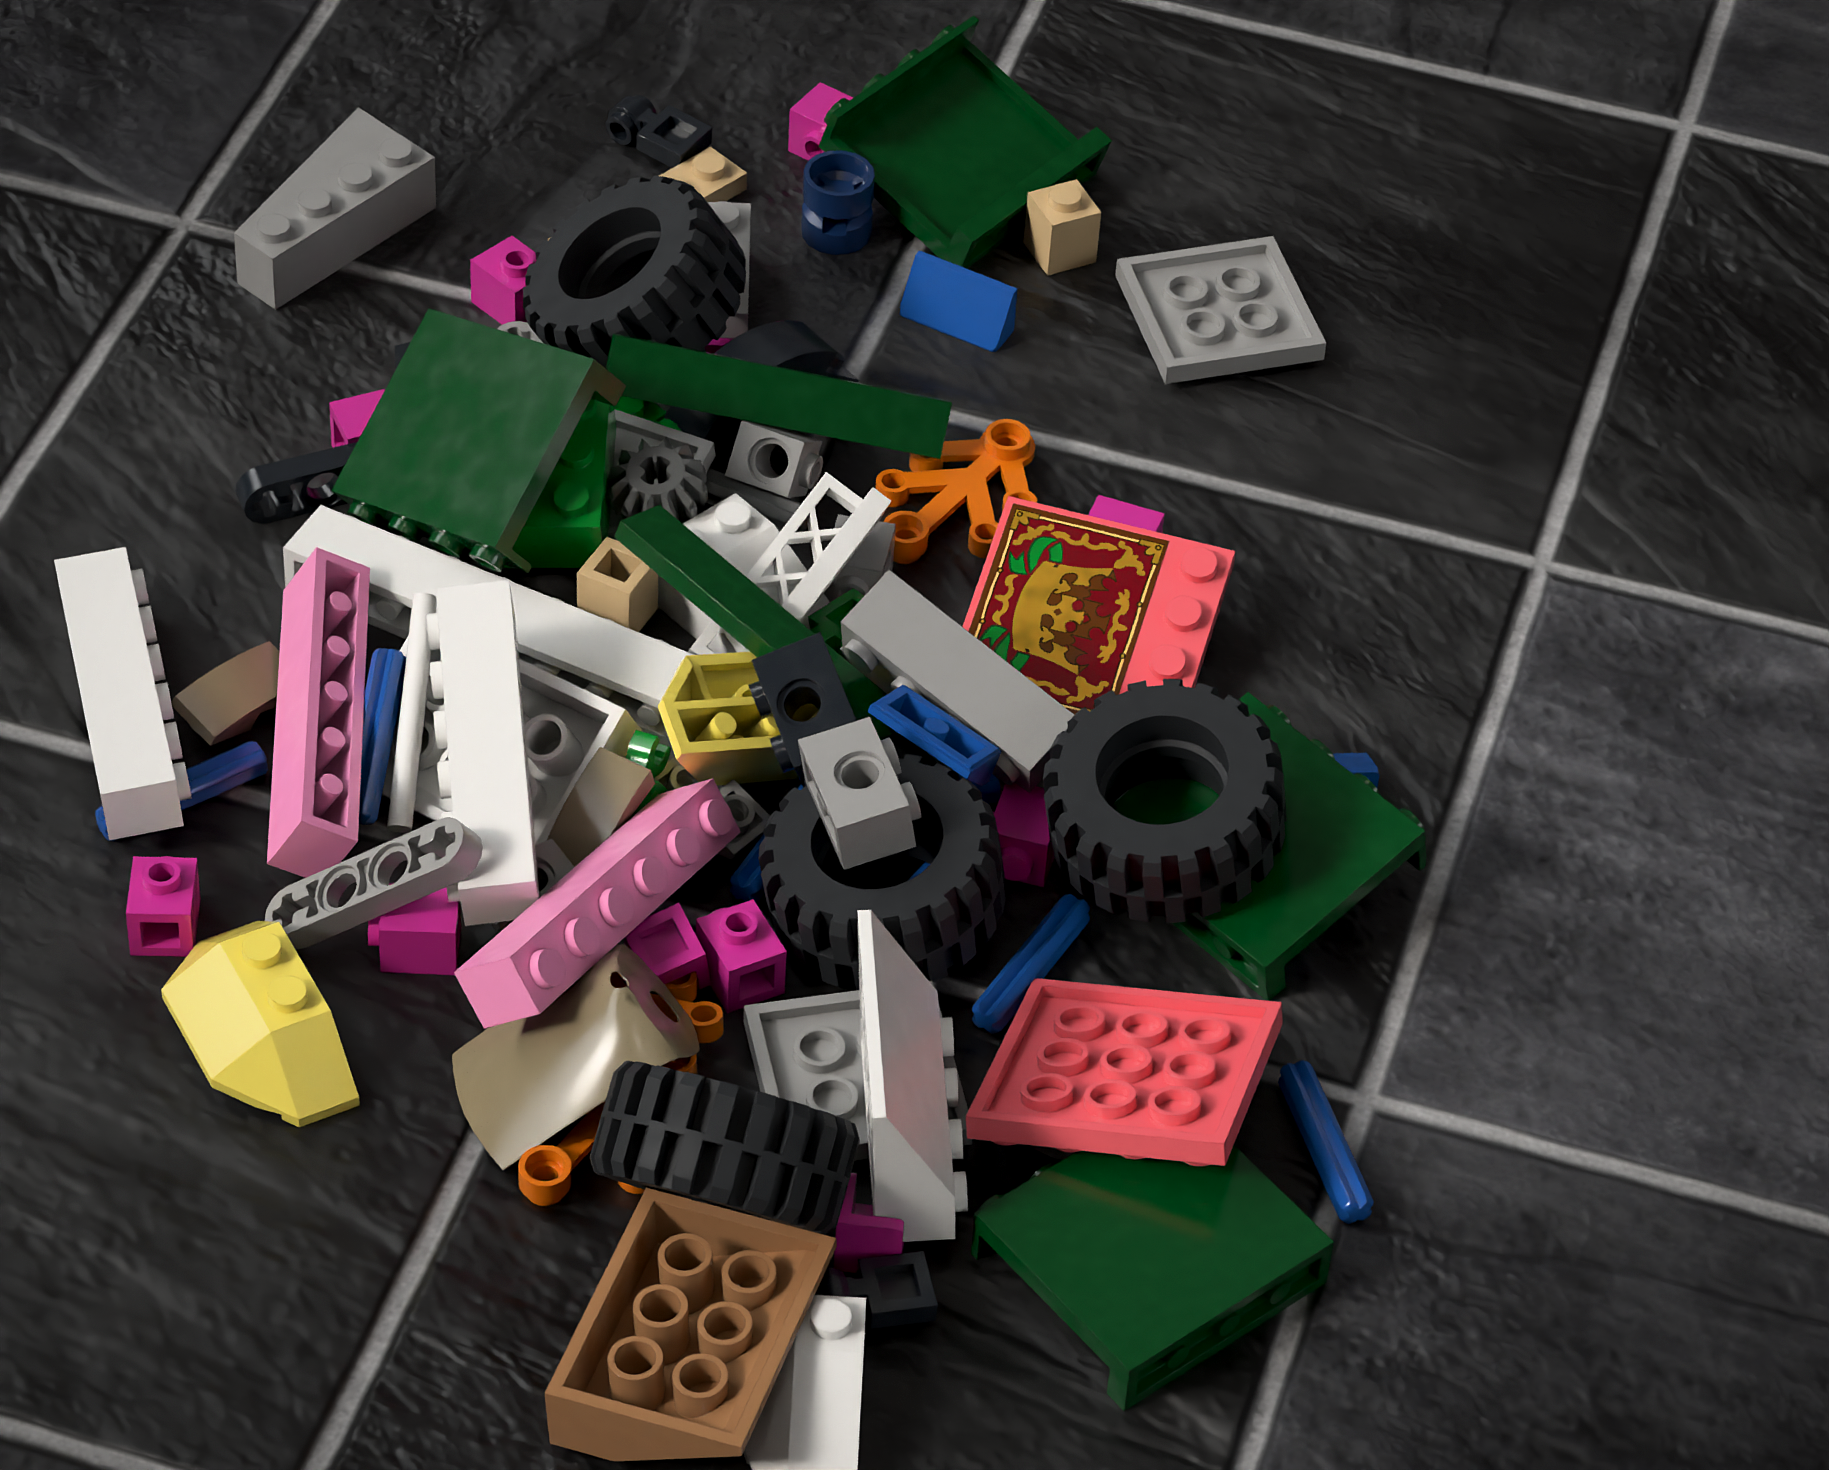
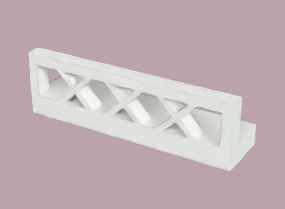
[688,472,891,655]

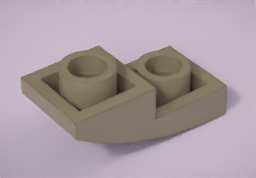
[171,641,280,746]
[546,747,655,867]

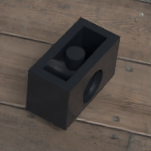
[748,632,857,788]

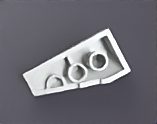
[743,1295,866,1470]

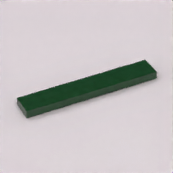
[606,333,952,459]
[614,505,907,745]

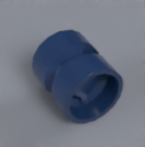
[801,150,875,255]

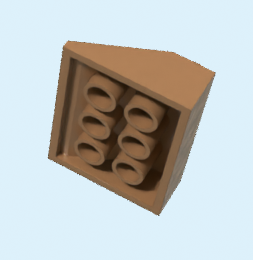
[545,1188,837,1462]

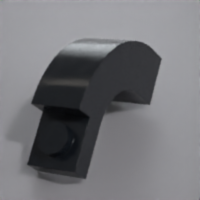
[664,320,859,457]

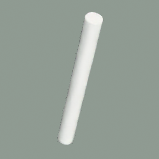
[387,593,437,833]

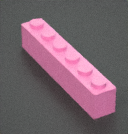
[267,547,370,878]
[454,778,741,1029]

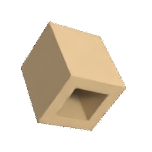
[1023,179,1101,276]
[577,537,658,632]

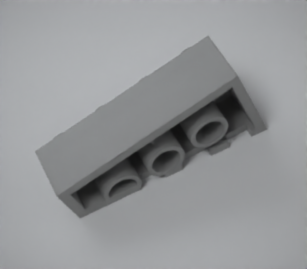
[234,107,436,310]
[841,570,1074,793]

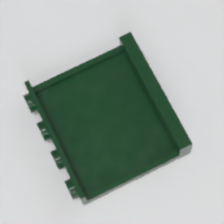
[818,15,1112,268]
[331,308,626,573]
[1111,692,1426,1001]
[971,1145,1334,1411]

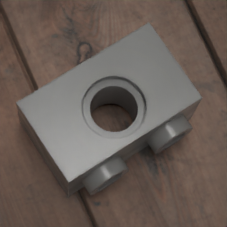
[798,717,921,870]

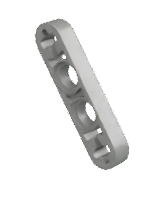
[265,817,483,949]

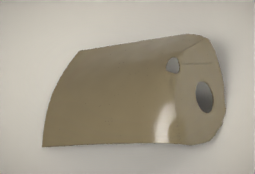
[452,944,699,1170]

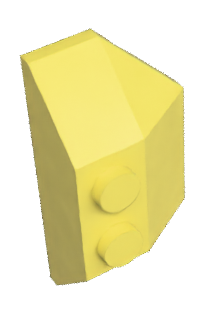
[658,652,819,786]
[161,921,360,1128]

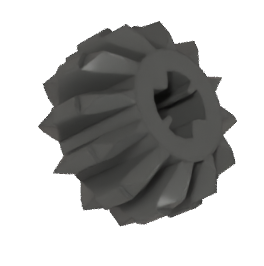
[608,437,708,523]

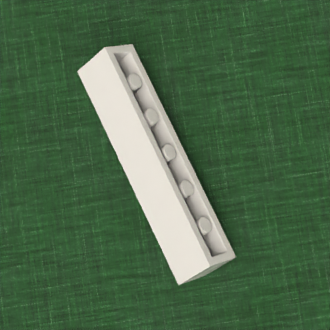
[54,547,192,840]
[426,580,540,926]

